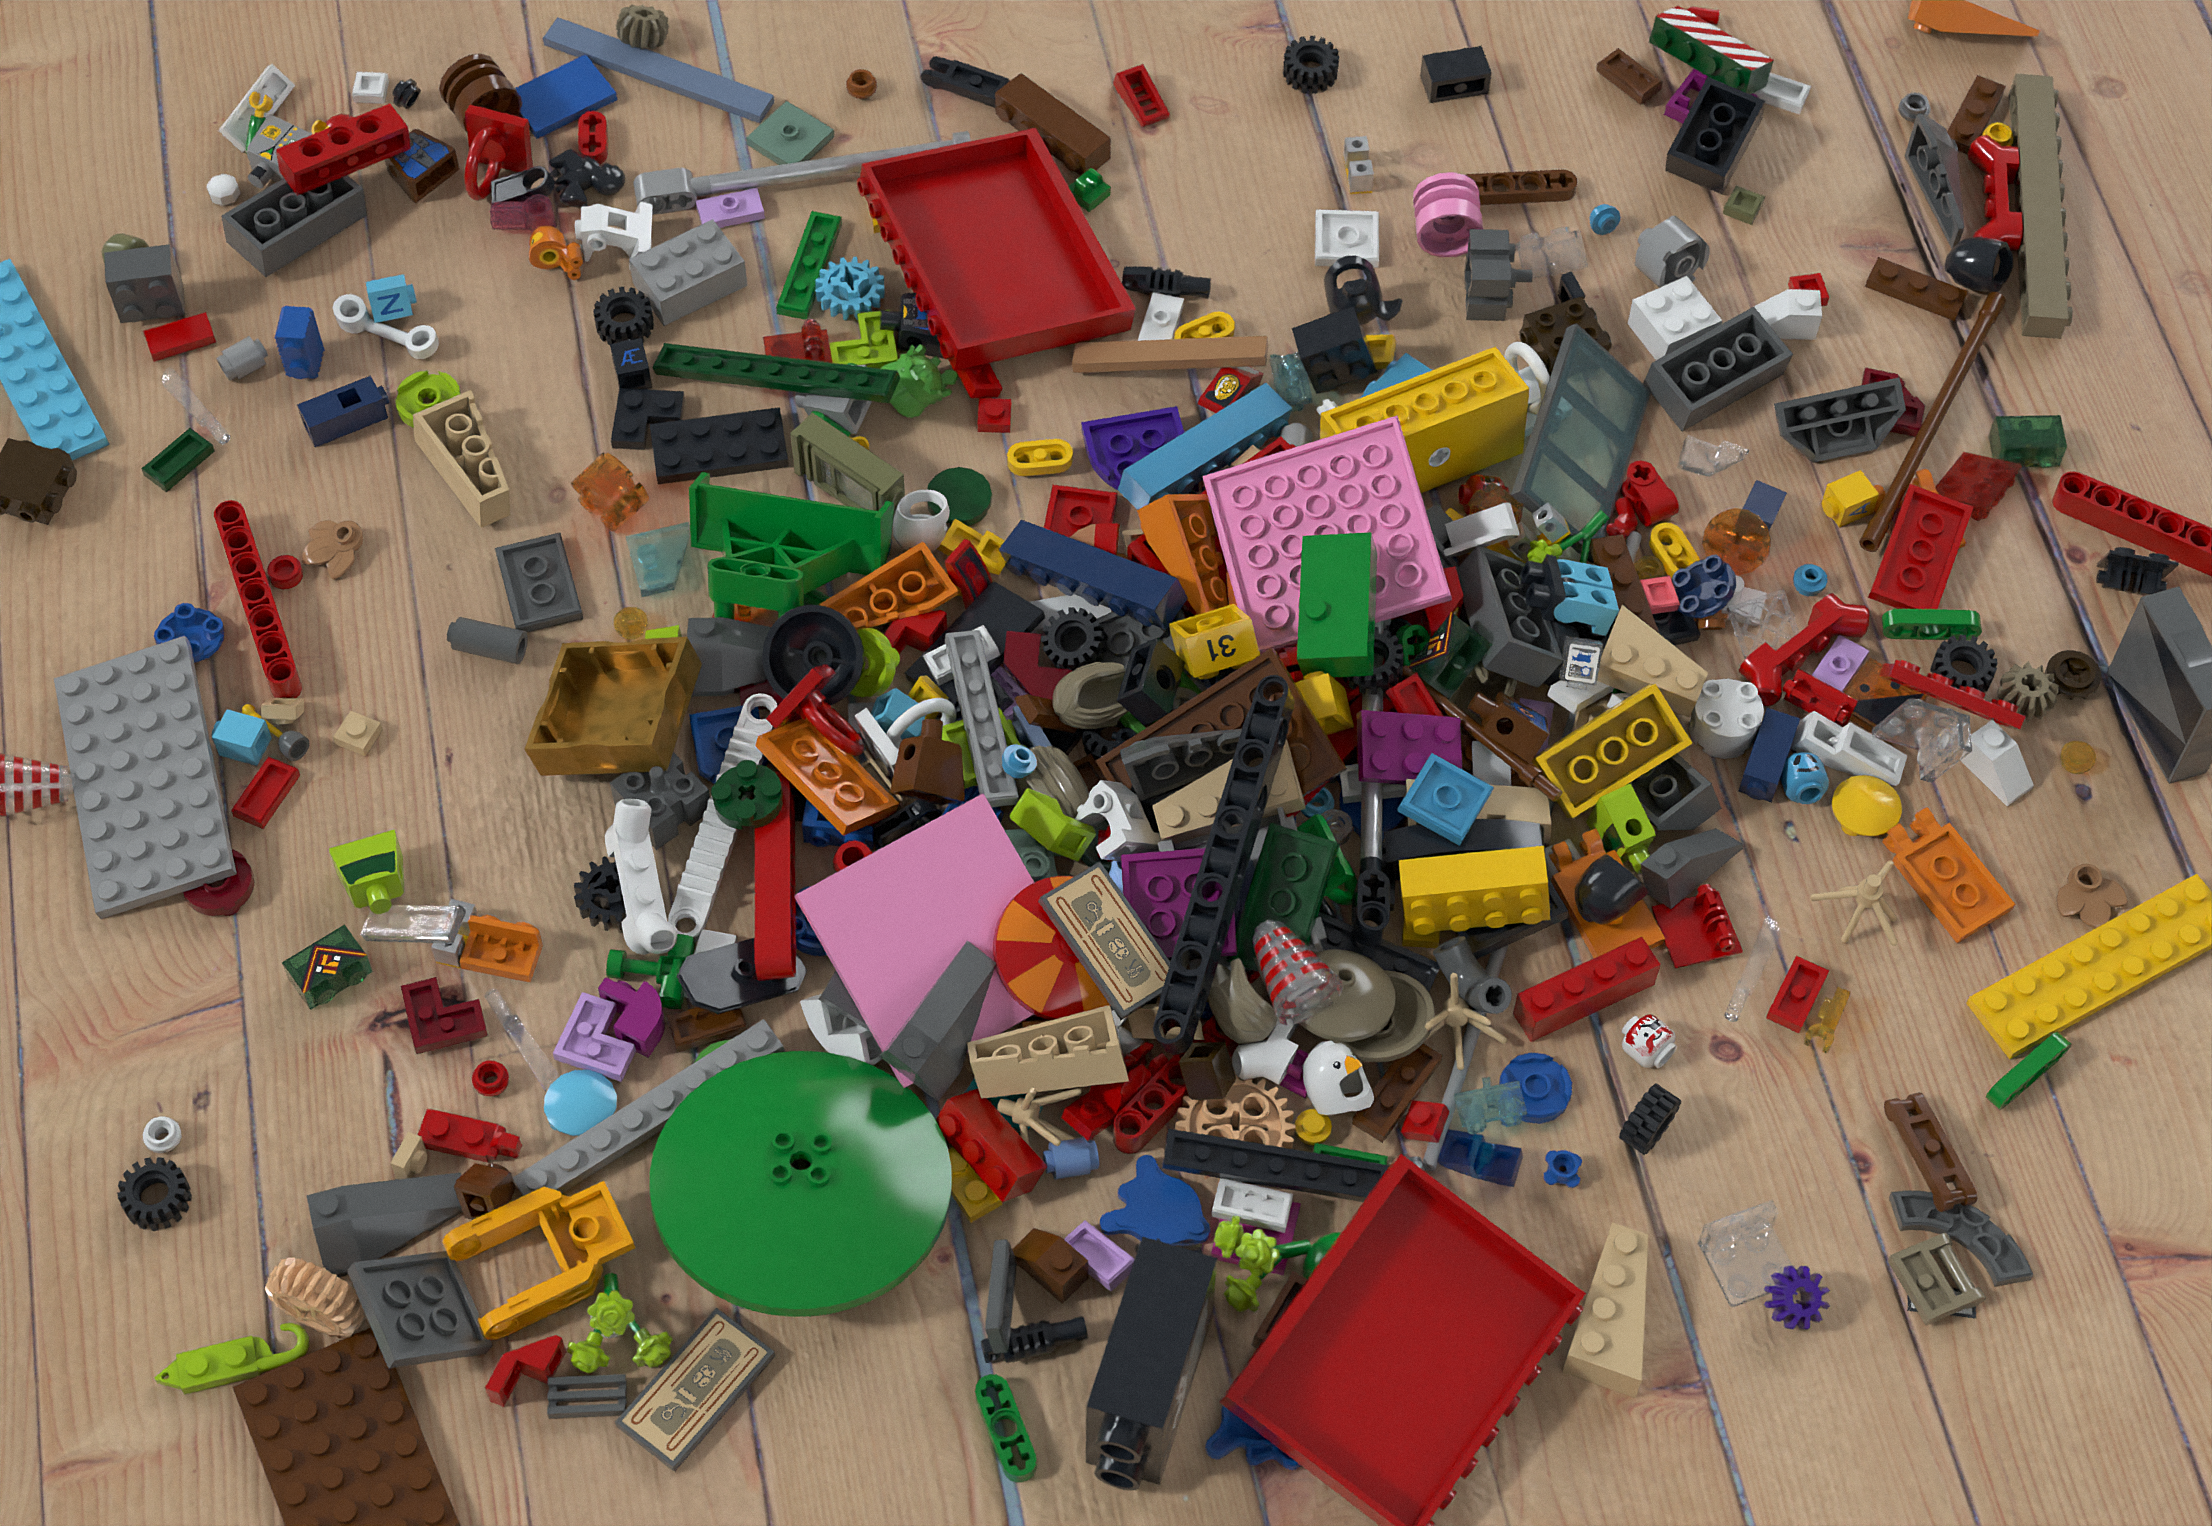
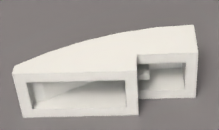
[1791,711,1908,786]

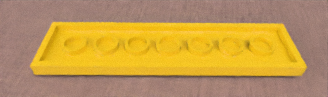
[1966,874,2212,1059]

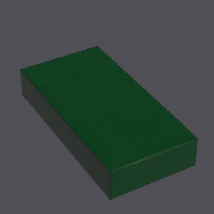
[141,428,215,493]

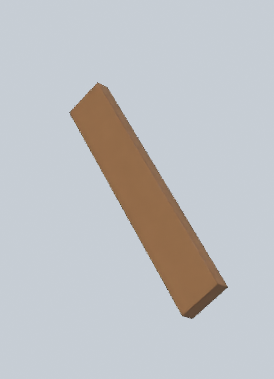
[1072,336,1269,373]

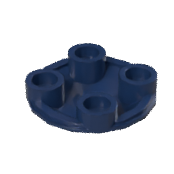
[1672,555,1737,618]

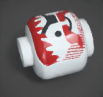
[1622,1014,1677,1068]

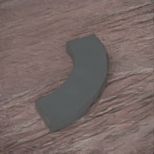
[1889,1191,2033,1287]

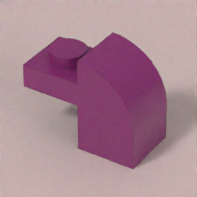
[598,977,665,1058]

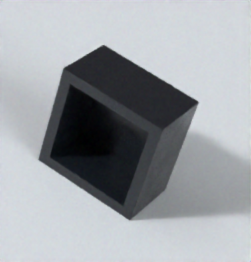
[1292,306,1378,394]

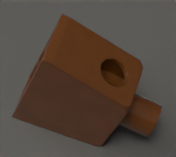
[890,719,965,805]

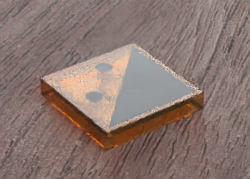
[1844,657,1928,745]

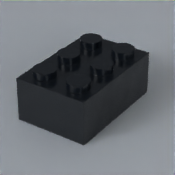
[1665,77,1765,195]

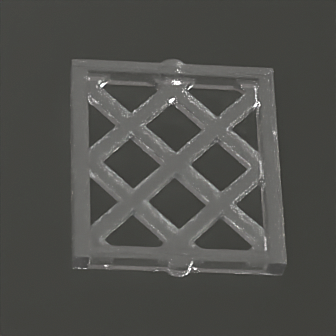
[1726,589,1799,659]

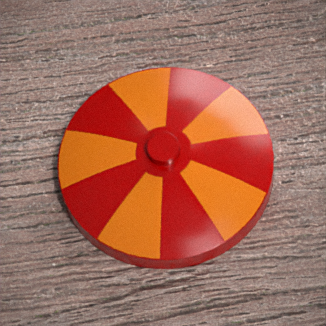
[993,876,1111,1020]

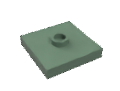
[746,101,834,165]

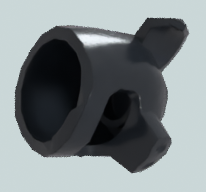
[1324,255,1403,325]

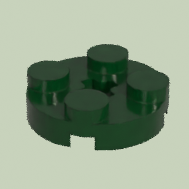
[711,760,783,829]

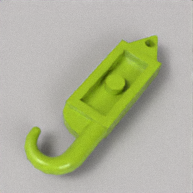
[154,1323,309,1395]

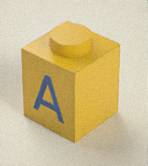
[1821,470,1879,528]

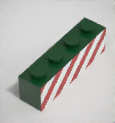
[1649,6,1774,94]

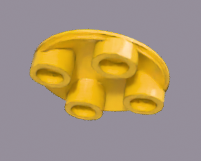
[1832,775,1902,836]

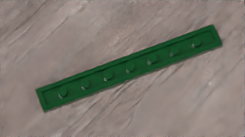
[652,343,900,403]

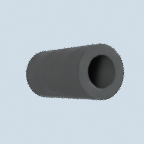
[447,617,528,664]

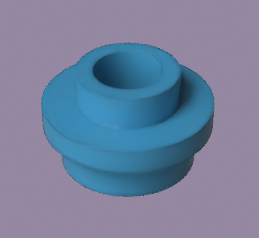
[1589,204,1621,235]
[1793,564,1827,597]
[1002,744,1037,778]

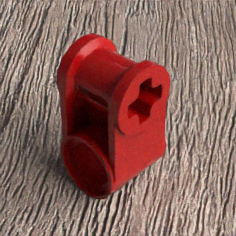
[1621,460,1679,527]

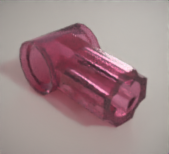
[490,194,557,233]

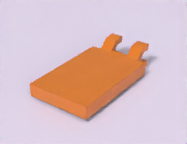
[1882,807,2016,944]
[1549,828,1665,958]

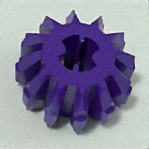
[1763,1265,1830,1330]

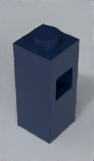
[297,375,390,448]
[1738,708,1800,803]

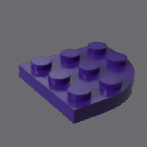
[1081,406,1199,494]

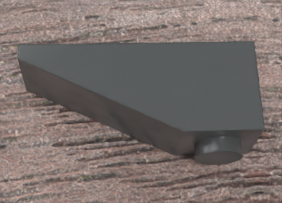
[1641,828,1743,909]

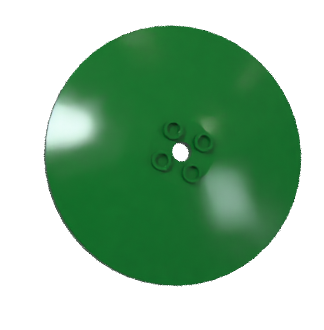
[649,1051,952,1317]

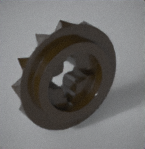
[2045,650,2101,700]

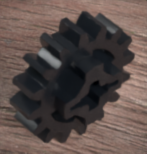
[574,856,627,931]

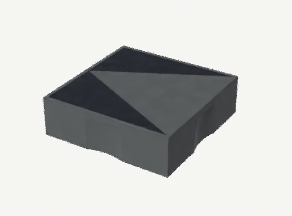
[2107,586,2212,784]

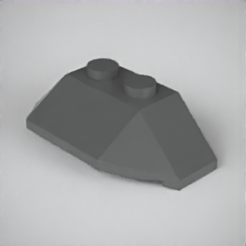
[1774,377,1906,462]

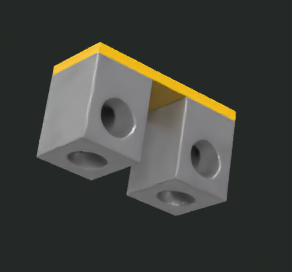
[1343,136,1374,194]
[1507,502,1570,562]
[431,899,478,969]

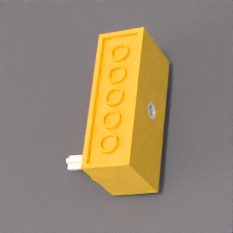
[1317,346,1530,493]

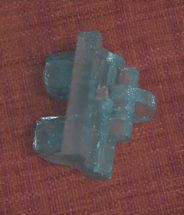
[1270,352,1312,412]
[1454,1076,1527,1134]

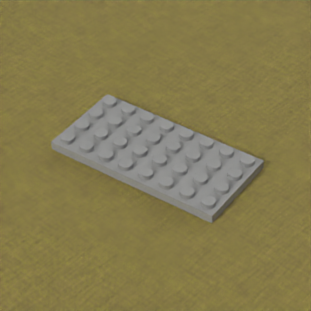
[54,636,237,919]

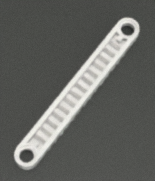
[668,693,777,943]

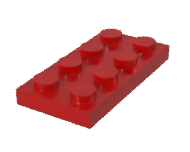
[1868,484,1973,609]
[1879,660,2026,729]

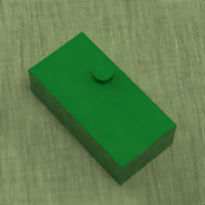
[1297,532,1377,678]

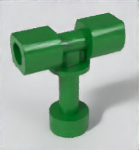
[606,934,695,1009]

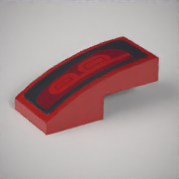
[945,539,993,609]

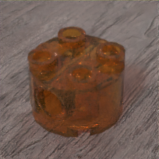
[570,452,649,532]
[1702,508,1771,577]

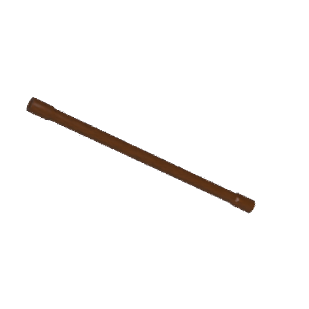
[1859,292,2006,552]

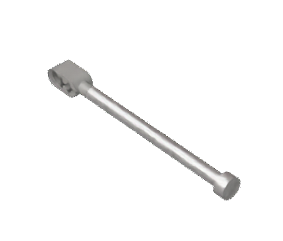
[633,131,971,215]

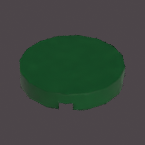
[926,467,992,526]

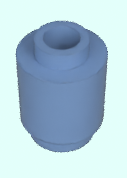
[1043,1137,1099,1179]

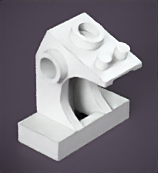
[575,202,652,271]
[1075,780,1162,861]

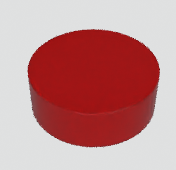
[267,555,303,589]

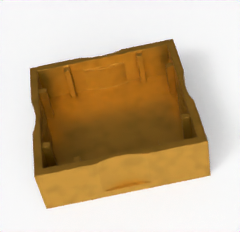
[524,637,702,776]

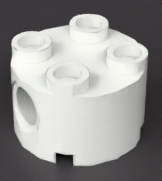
[1688,679,1764,759]

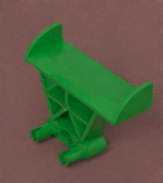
[689,472,894,620]

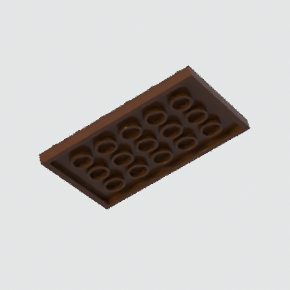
[1096,648,1347,797]
[232,1327,460,1526]

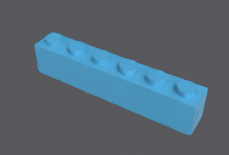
[1118,383,1293,510]

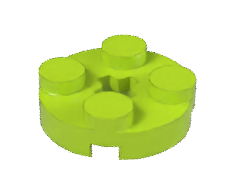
[395,370,461,428]
[850,628,900,697]

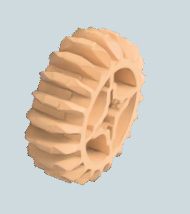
[265,1257,365,1338]

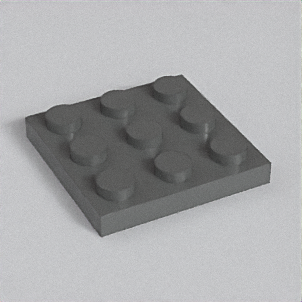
[347,1251,493,1368]

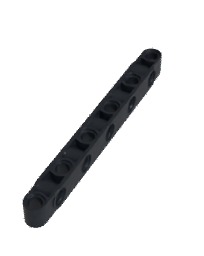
[1153,675,1295,1055]

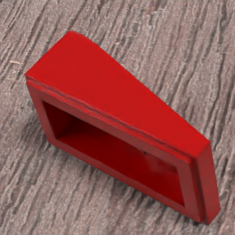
[1113,64,1170,127]

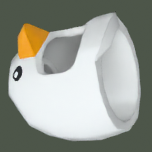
[1303,1041,1374,1115]

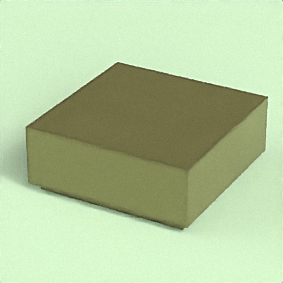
[1723,186,1765,225]

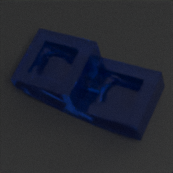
[1438,1129,1524,1187]

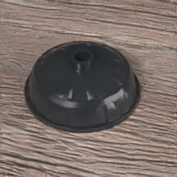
[762,605,864,706]

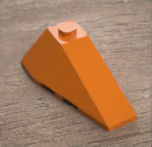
[1908,0,2040,37]
[1137,494,1228,615]
[819,541,959,630]

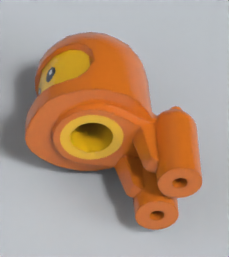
[529,225,583,280]

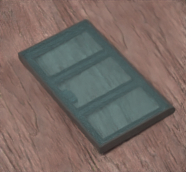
[1511,323,1651,563]

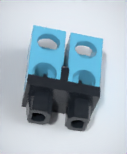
[1520,554,1619,636]

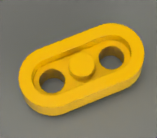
[1174,311,1235,339]
[1007,439,1073,476]
[1649,523,1700,579]

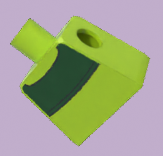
[1586,784,1656,874]
[329,829,404,914]

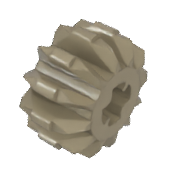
[616,4,669,50]
[1998,661,2059,722]

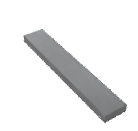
[945,630,1019,807]

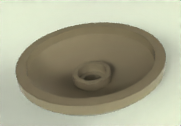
[1286,949,1395,1042]
[1331,971,1435,1062]

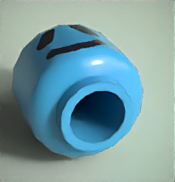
[1780,752,1829,804]

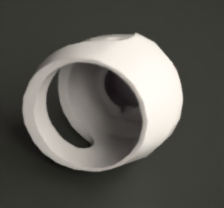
[893,490,950,552]

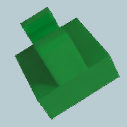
[1068,168,1111,212]

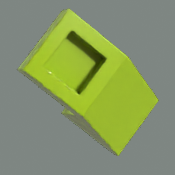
[1009,788,1096,861]

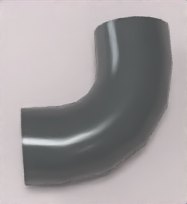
[1433,936,1512,1014]

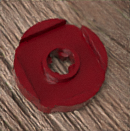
[183,849,255,916]

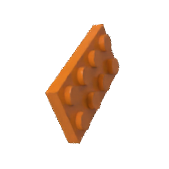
[755,719,899,836]

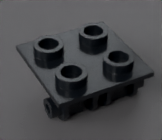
[2096,547,2179,595]

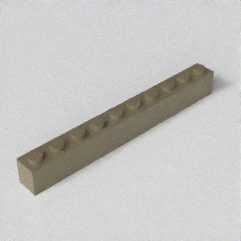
[2009,74,2073,339]

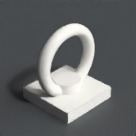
[1504,342,1570,437]
[855,698,956,780]

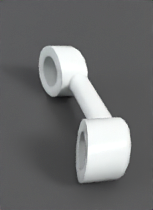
[333,294,439,359]

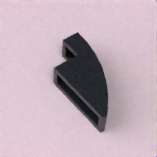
[1384,819,1546,875]

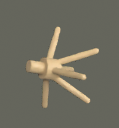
[1810,860,1898,946]
[1425,973,1508,1070]
[997,1088,1082,1146]

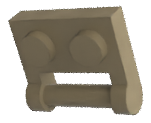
[1888,1233,1986,1325]

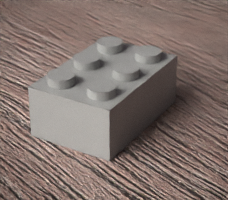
[629,219,748,326]

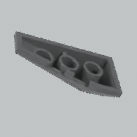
[1905,113,1964,249]
[687,617,827,697]
[1120,729,1242,801]
[1627,753,1721,830]
[880,941,996,1102]
[306,1172,463,1277]

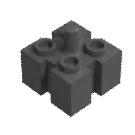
[1464,229,1533,321]
[610,752,710,850]

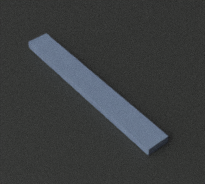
[543,17,774,123]

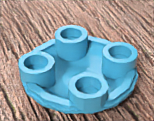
[544,1069,617,1136]

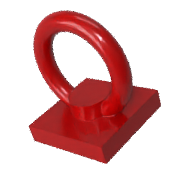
[464,105,533,201]
[766,664,865,756]

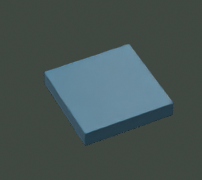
[1398,753,1494,846]

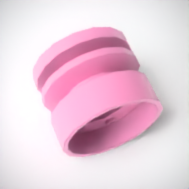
[1413,172,1483,257]

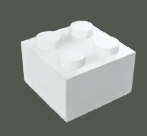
[1628,276,1722,360]

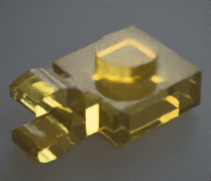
[1804,987,1851,1053]

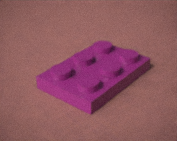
[1356,710,1462,785]

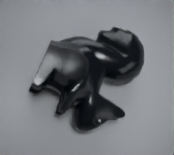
[549,148,625,208]

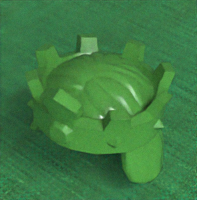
[881,344,958,418]

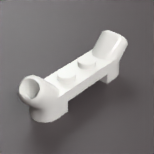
[605,798,677,955]
[1232,998,1299,1084]

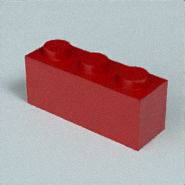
[936,1088,1048,1202]

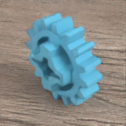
[815,257,885,320]

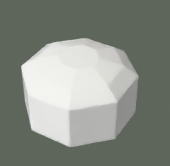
[207,174,240,206]

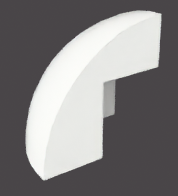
[800,994,882,1066]

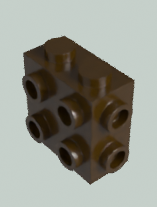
[1519,297,1612,379]
[0,438,77,525]

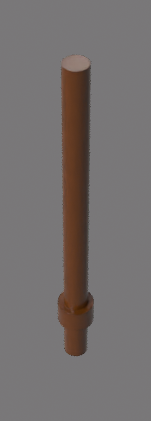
[1401,665,1563,802]

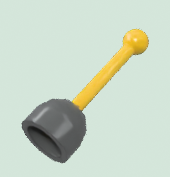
[242,704,310,761]

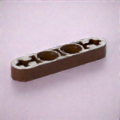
[1466,169,1577,205]

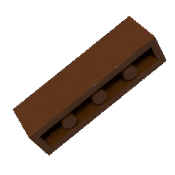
[995,73,1111,176]

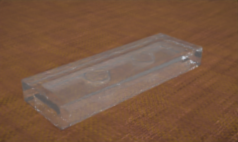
[360,905,466,944]

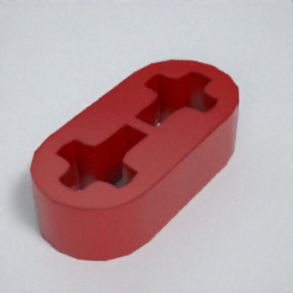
[578,111,608,165]

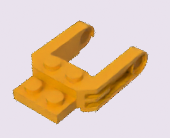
[442,1181,636,1340]

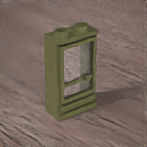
[790,413,905,519]

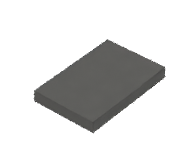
[495,532,584,632]

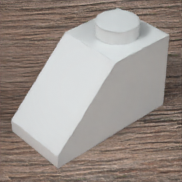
[1754,289,1822,340]
[1959,720,2034,806]

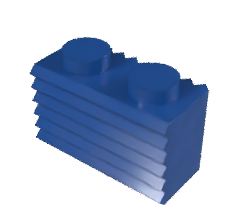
[274,306,325,379]

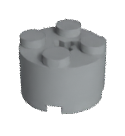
[1635,216,1710,288]

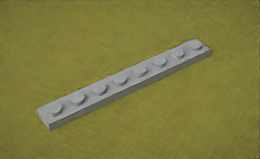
[513,1019,785,1196]

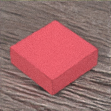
[1640,576,1680,614]

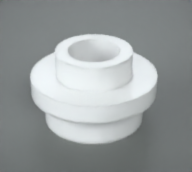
[143,1117,181,1153]

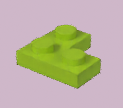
[830,310,898,369]

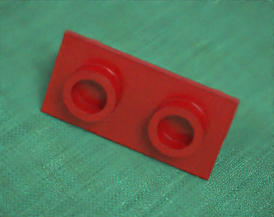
[1782,669,1858,727]

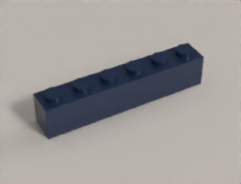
[999,520,1188,630]

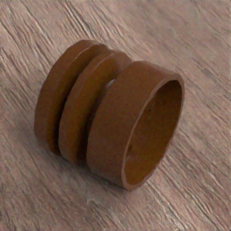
[439,54,522,132]

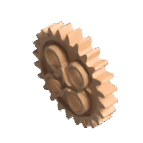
[1175,1071,1295,1185]

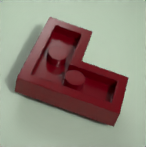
[401,977,488,1055]

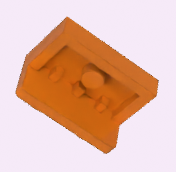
[459,915,543,982]

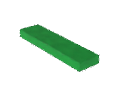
[776,211,842,320]

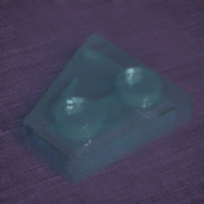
[626,522,690,597]

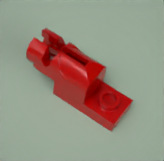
[1061,1042,1168,1141]

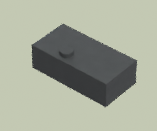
[221,175,367,277]
[1643,307,1793,431]
[1456,545,1563,688]

